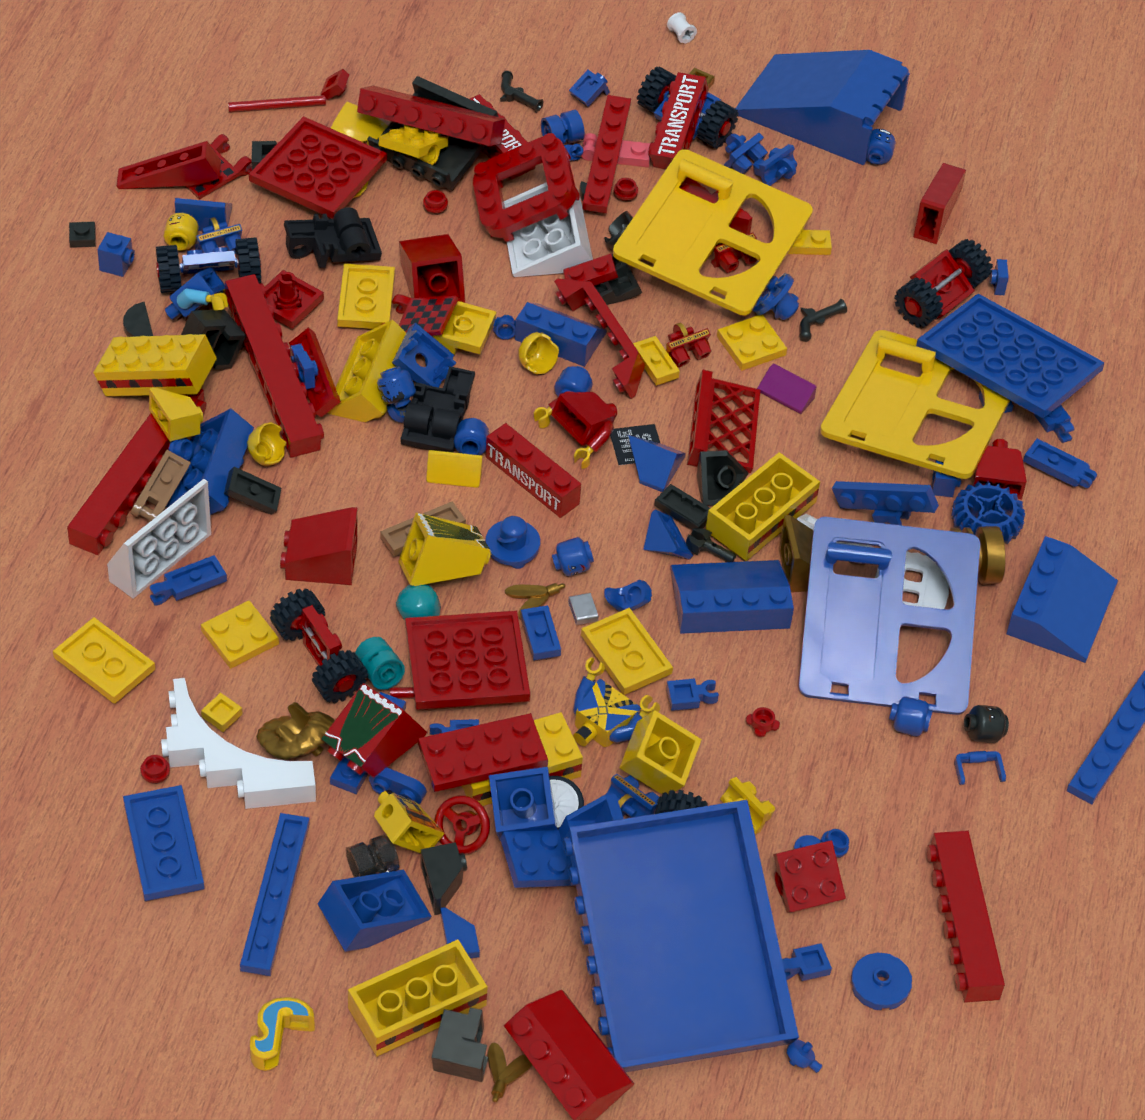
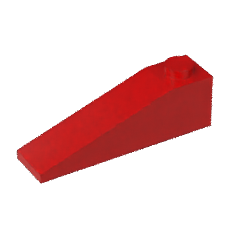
[116,141,221,189]

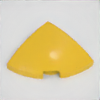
[331,102,388,145]

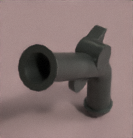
[500,71,544,112]
[799,299,847,342]

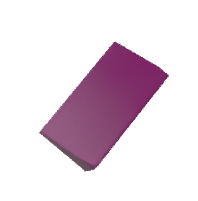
[757,363,817,414]

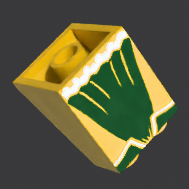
[398,513,491,586]

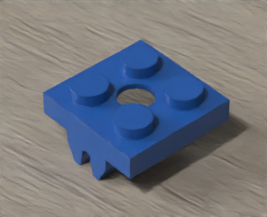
[392,323,456,387]

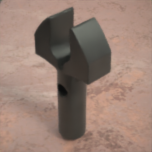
[686,528,736,562]

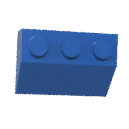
[515,302,607,367]

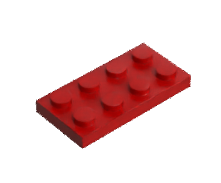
[418,713,548,792]

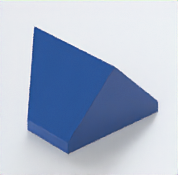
[628,435,686,492]

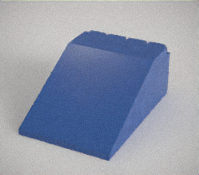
[735,50,910,165]

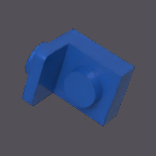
[569,69,610,107]

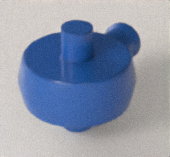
[787,1040,822,1073]

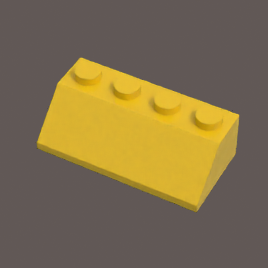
[328,320,406,423]

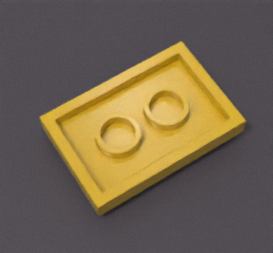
[337,264,395,329]
[581,607,673,695]
[53,617,155,704]

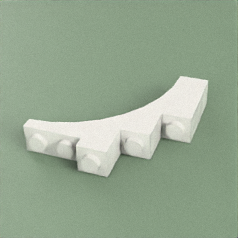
[161,678,316,809]

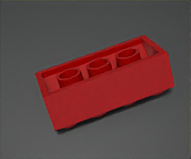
[503,990,634,1120]

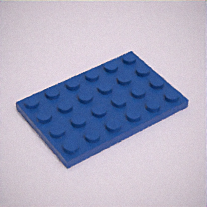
[916,294,1104,418]

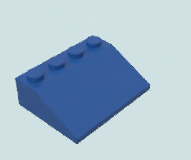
[1006,536,1118,663]
[670,560,794,634]

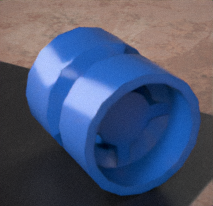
[541,110,585,145]

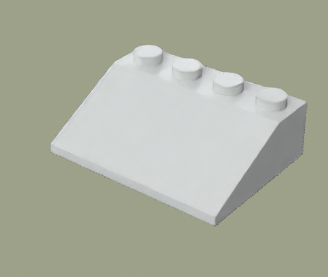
[504,182,593,277]
[107,479,211,599]

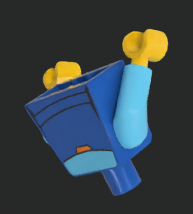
[165,267,228,321]

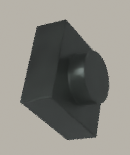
[69,222,96,248]

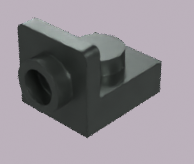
[252,141,277,170]

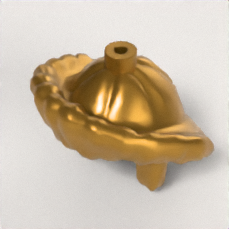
[256,702,335,760]

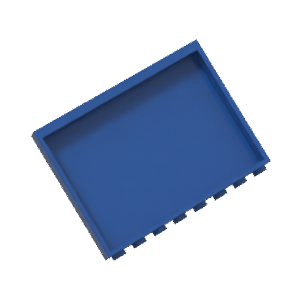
[563,800,799,1072]

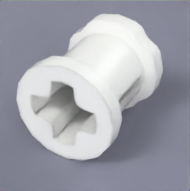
[667,12,697,43]

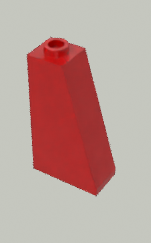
[913,163,966,245]

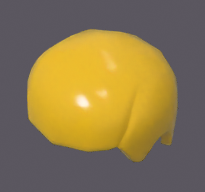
[518,332,559,374]
[247,422,287,467]

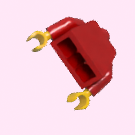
[534,391,618,469]

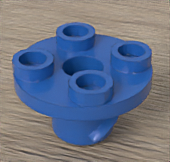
[753,273,799,320]
[485,516,540,569]

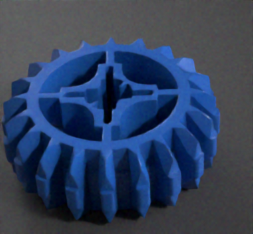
[951,481,1025,544]

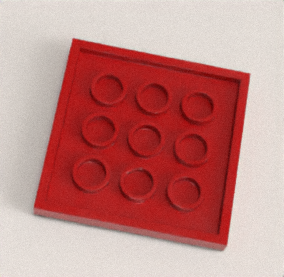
[249,116,387,219]
[405,610,531,710]

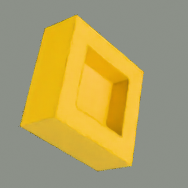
[201,693,243,732]

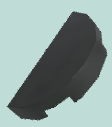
[123,302,153,337]

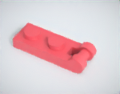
[581,133,651,167]

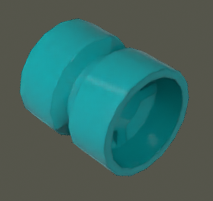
[355,637,405,690]

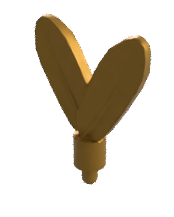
[505,583,565,620]
[487,1043,532,1103]

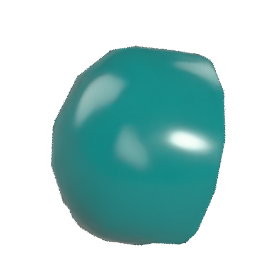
[396,584,441,620]

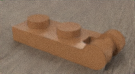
[130,450,191,523]

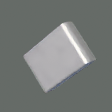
[568,593,598,625]

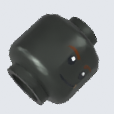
[964,705,1009,743]

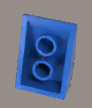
[318,869,432,952]

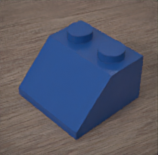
[489,767,558,841]

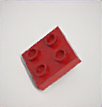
[773,840,846,913]

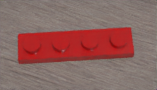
[289,327,341,417]

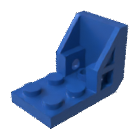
[500,794,624,888]

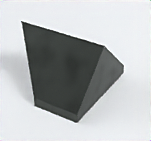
[697,450,749,506]

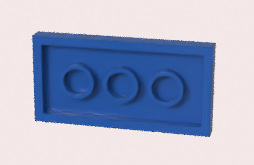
[123,785,205,901]

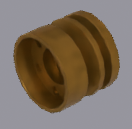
[949,526,1006,584]

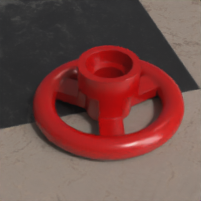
[434,795,490,854]

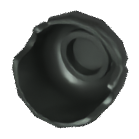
[604,211,633,250]

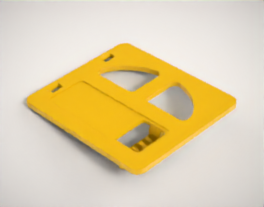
[613,150,813,315]
[820,330,1010,479]

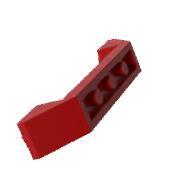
[554,278,645,399]

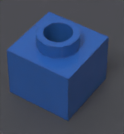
[932,460,961,497]

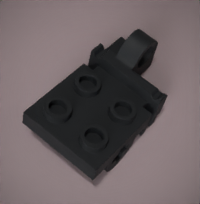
[284,207,382,268]
[400,366,475,452]

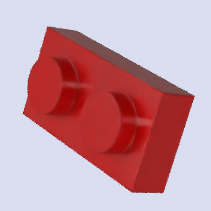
[563,253,618,286]

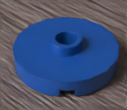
[851,952,912,1010]

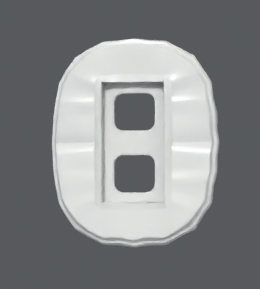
[875,551,949,609]

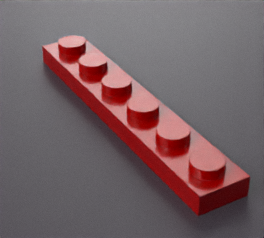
[582,95,631,214]

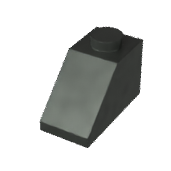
[420,842,467,915]

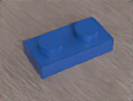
[520,605,561,660]

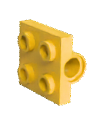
[379,125,448,165]

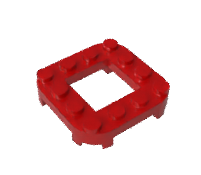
[473,133,580,242]

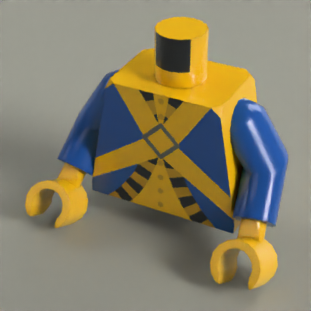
[573,657,660,747]

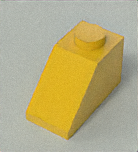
[149,387,203,441]

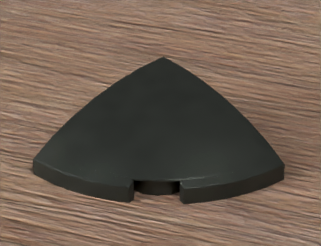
[594,254,642,305]

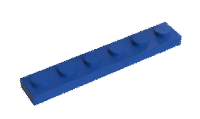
[1067,671,1145,805]
[240,813,310,976]

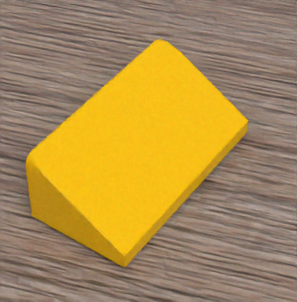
[426,450,482,488]

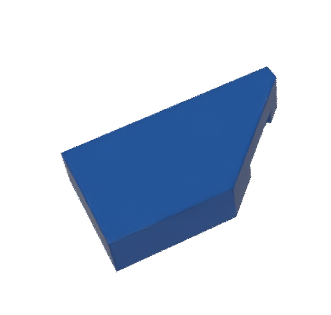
[440,907,480,958]

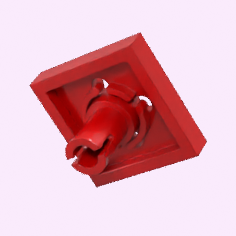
[265,270,324,329]

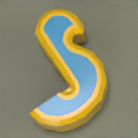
[250,997,315,1071]

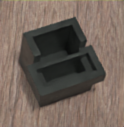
[181,309,246,369]
[431,1007,488,1082]

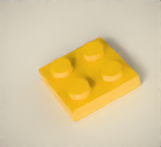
[717,314,787,371]
[201,600,279,669]

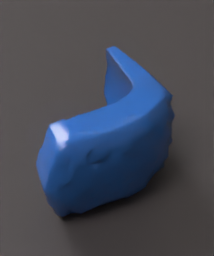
[604,580,652,611]

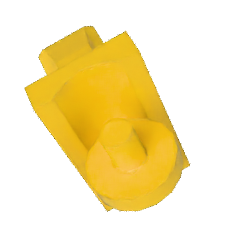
[720,777,775,834]

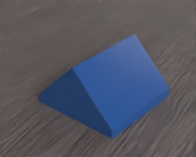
[175,198,232,231]

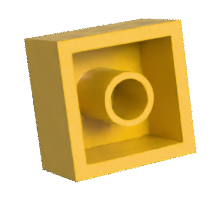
[619,710,702,794]

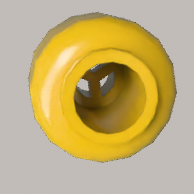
[163,213,199,251]

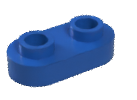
[369,767,427,804]

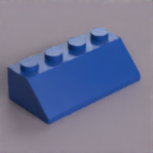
[166,408,254,515]

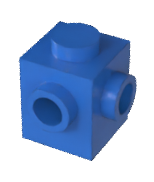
[97,232,135,277]

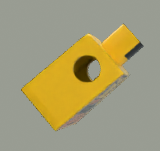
[374,790,445,853]

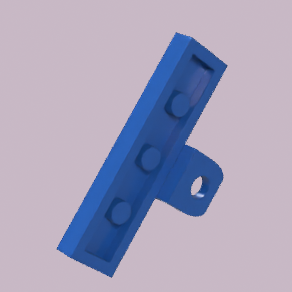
[832,481,939,525]

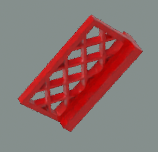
[687,369,761,473]

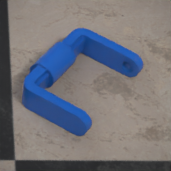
[954,751,1006,785]

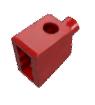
[973,439,1027,500]

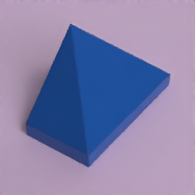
[643,509,693,559]

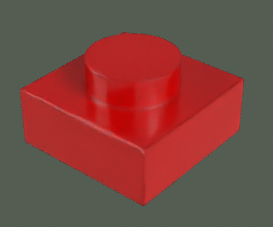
[321,69,349,100]

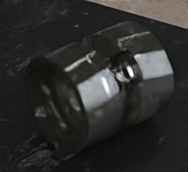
[346,833,400,877]

